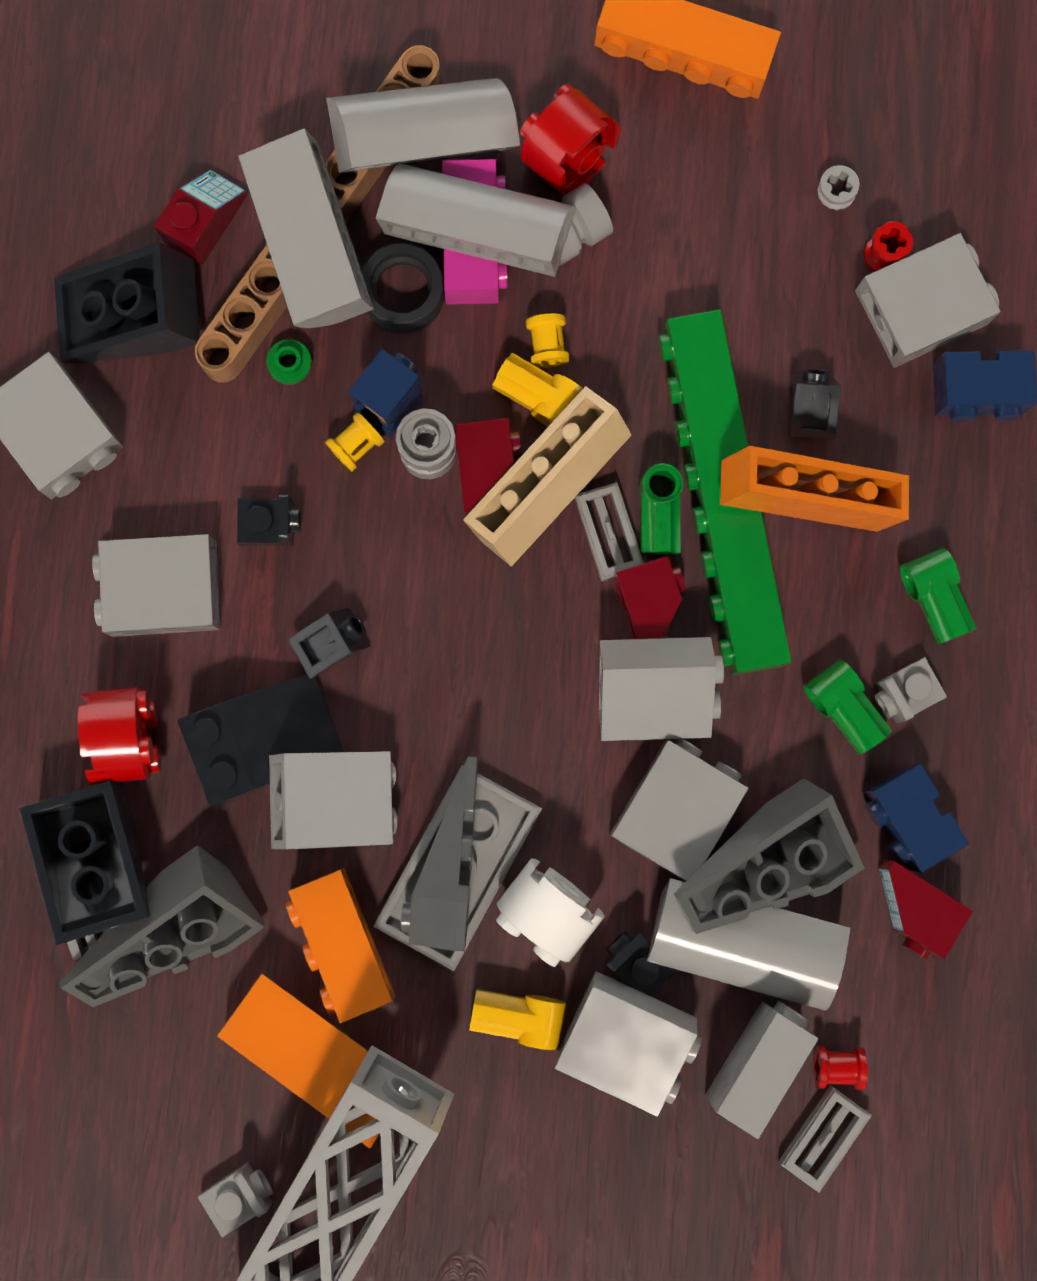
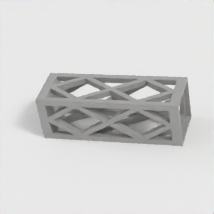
[236,1045,454,1281]

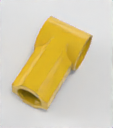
[492,353,583,427]
[469,989,566,1050]

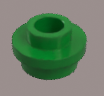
[266,339,312,385]

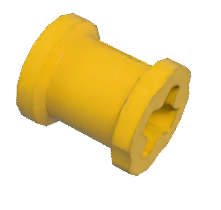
[526,313,569,368]
[325,412,385,472]

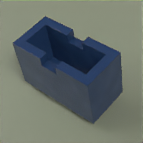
[348,349,423,440]
[933,351,1037,422]
[864,764,969,872]

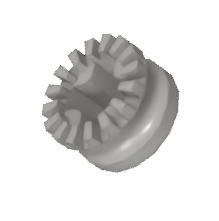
[817,165,860,210]

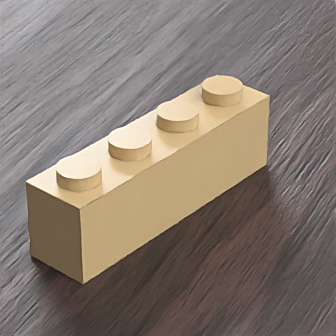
[463,386,632,567]

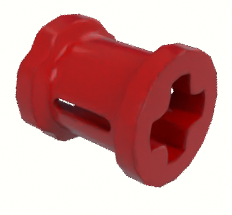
[864,221,913,272]
[813,1046,868,1090]

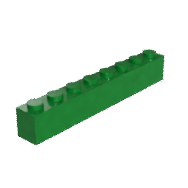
[658,309,791,676]

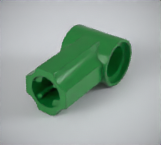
[638,463,684,555]
[900,548,977,645]
[803,659,892,755]

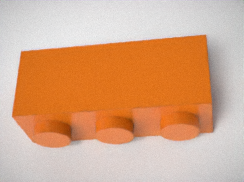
[286,868,395,1023]

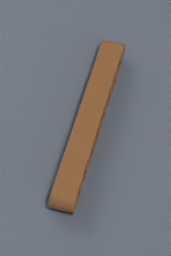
[195,45,441,382]

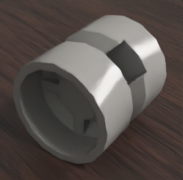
[559,183,613,266]
[396,408,457,480]

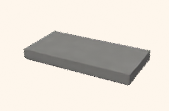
[373,765,542,971]

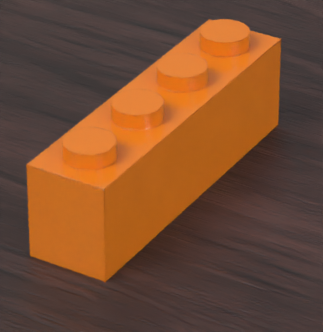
[594,0,781,99]
[720,446,909,532]

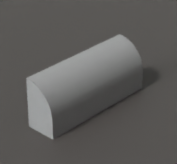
[326,78,520,173]
[238,128,374,328]
[376,163,576,277]
[647,878,850,1011]

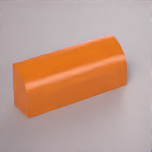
[217,974,380,1149]

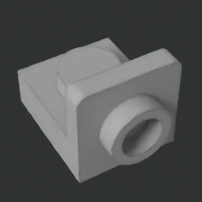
[874,657,947,723]
[198,1162,273,1238]

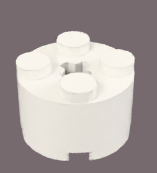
[496,858,605,967]

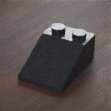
[54,242,200,364]
[177,674,344,807]
[19,780,150,945]

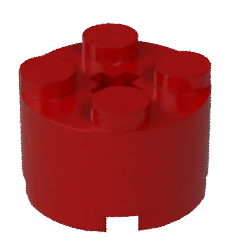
[520,84,621,196]
[78,687,162,785]

